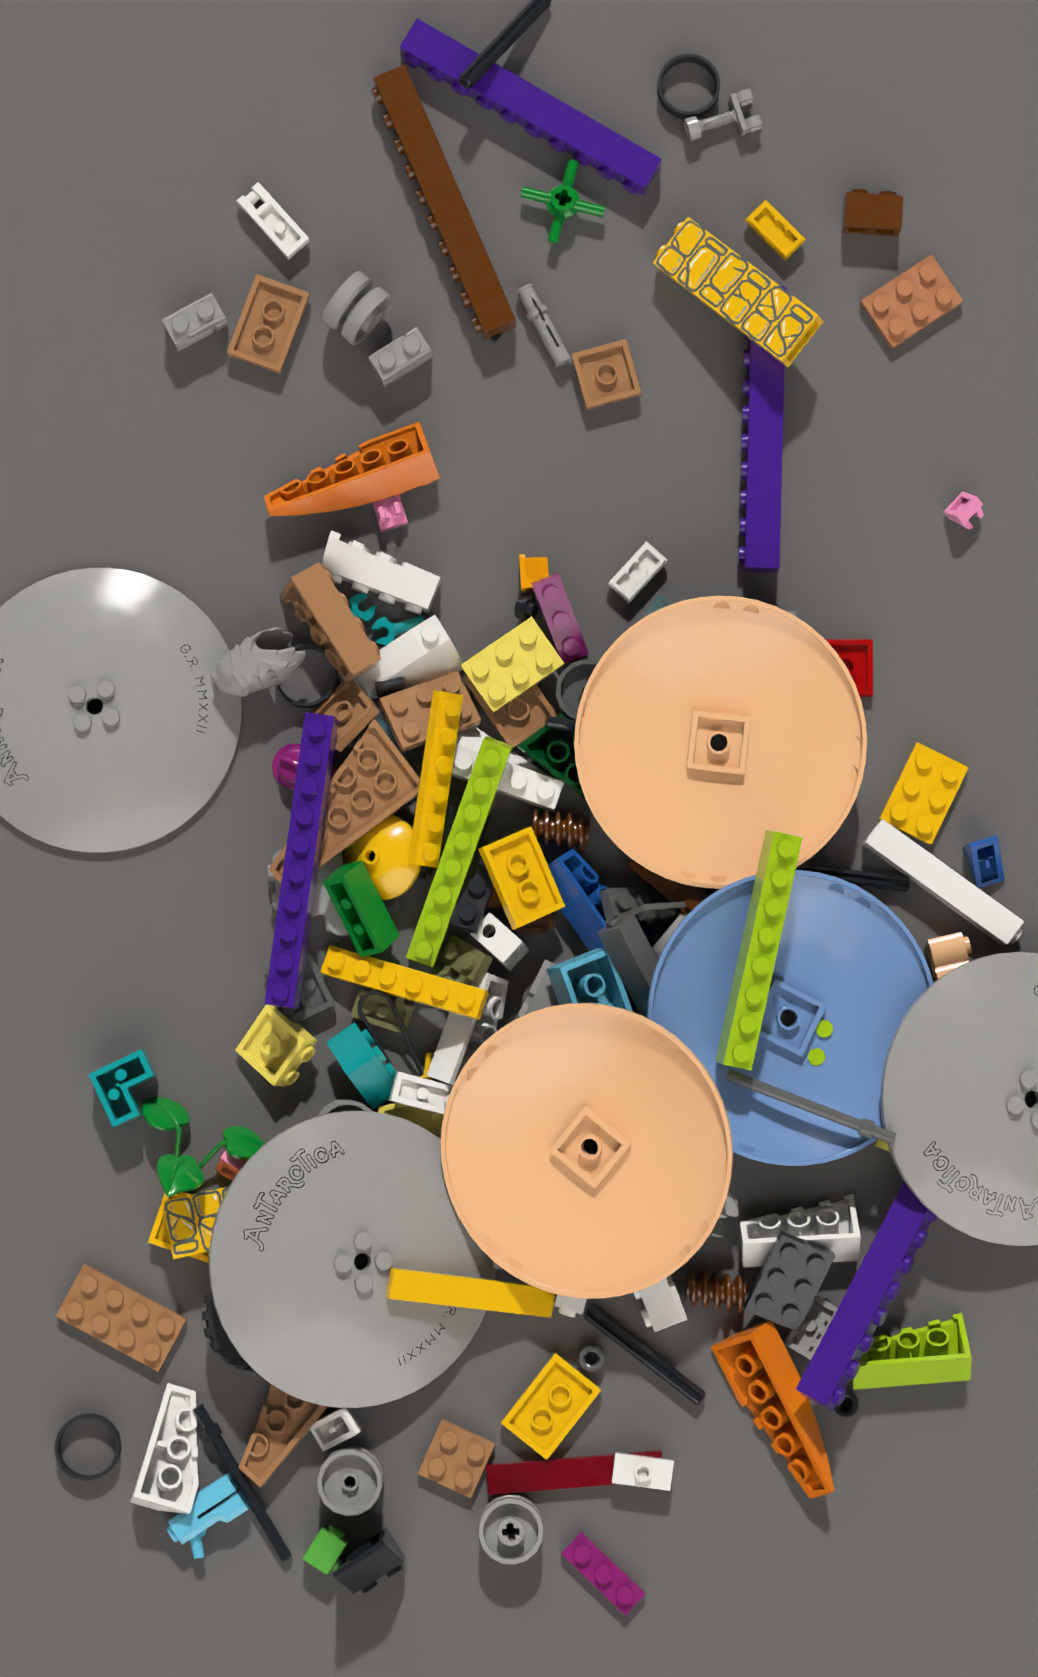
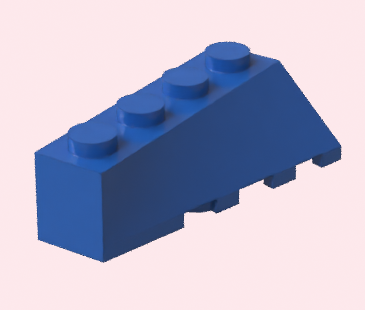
[548,849,655,951]

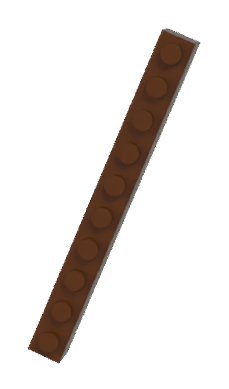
[371,64,516,340]

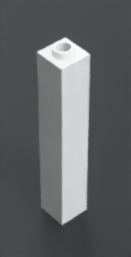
[862,819,1024,946]

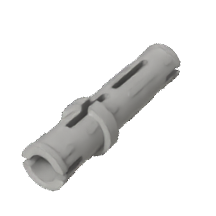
[516,283,572,367]

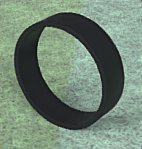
[657,54,720,119]
[277,643,339,708]
[54,1413,121,1481]

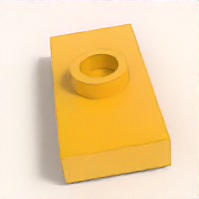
[745,200,806,261]

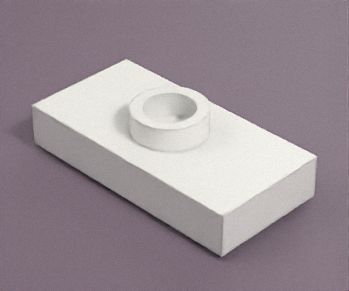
[608,541,668,603]
[611,1452,674,1491]

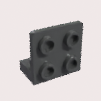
[599,886,686,927]

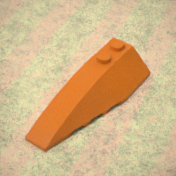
[264,422,440,516]
[711,1320,835,1499]

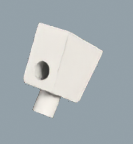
[471,913,529,971]

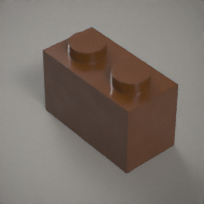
[841,189,903,237]

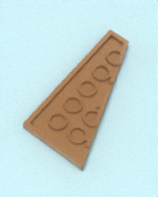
[269,718,420,885]
[238,1384,329,1487]

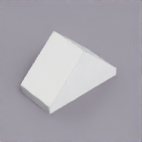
[310,1408,362,1451]

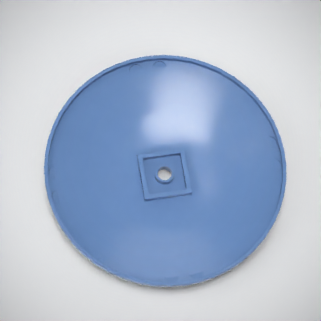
[647,870,933,1166]

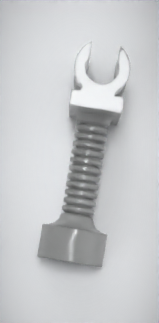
[683,89,763,141]

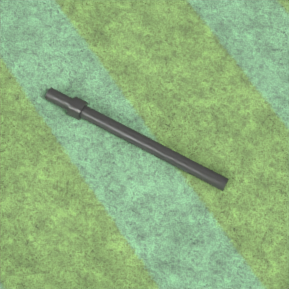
[725,1069,896,1144]

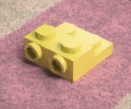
[235,1005,317,1087]

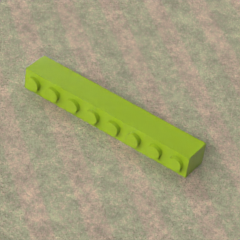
[406,736,513,967]
[715,830,803,1071]

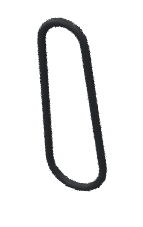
[358,990,423,1077]

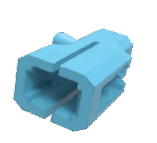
[166,1472,250,1559]

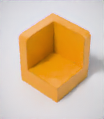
[519,554,549,593]

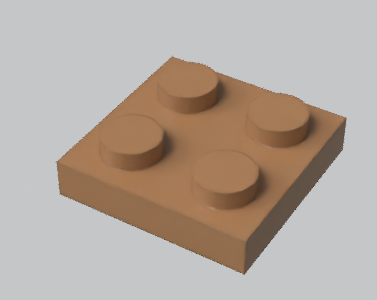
[571,339,642,410]
[313,679,380,752]
[418,1419,495,1498]

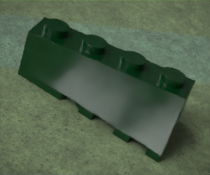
[517,712,586,800]

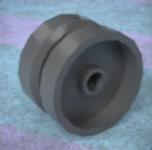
[555,659,598,720]

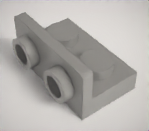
[784,1295,838,1360]

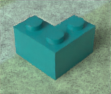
[326,1022,396,1109]
[88,1049,158,1127]

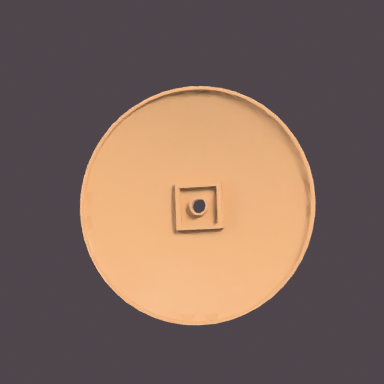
[574,596,867,889]
[441,1003,733,1299]

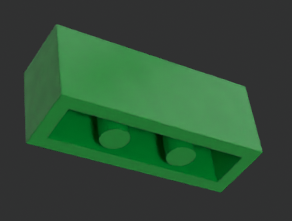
[322,860,400,957]

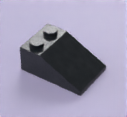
[332,1527,405,1594]

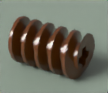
[532,809,591,851]
[684,1269,746,1313]

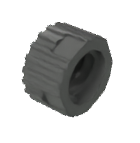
[578,1344,605,1372]

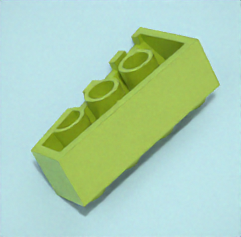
[852,1312,972,1390]

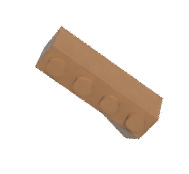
[279,562,381,683]

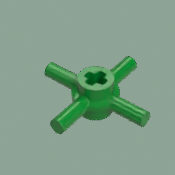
[520,159,606,244]

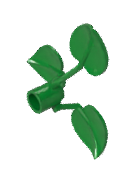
[142,1097,265,1197]

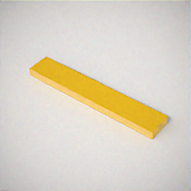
[386,1268,555,1318]

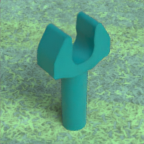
[349,594,377,623]
[371,614,425,647]

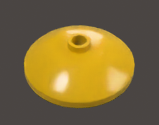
[342,815,421,900]

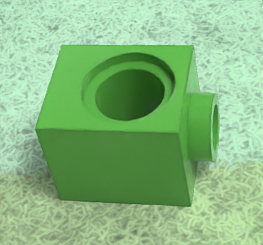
[302,1524,348,1575]

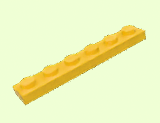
[408,690,463,868]
[320,945,489,1020]

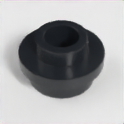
[514,594,539,622]

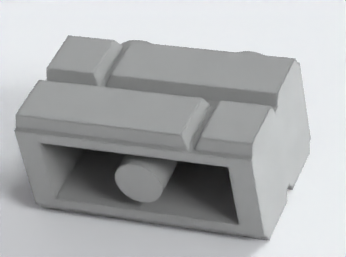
[162,293,228,352]
[368,327,432,388]

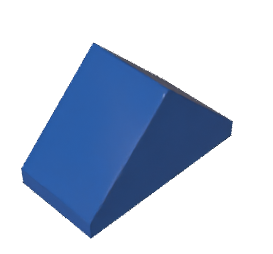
[963,835,1005,889]

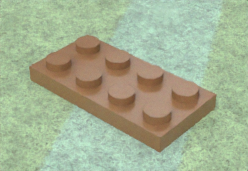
[56,1264,187,1372]

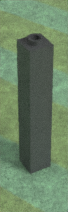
[597,914,658,1018]

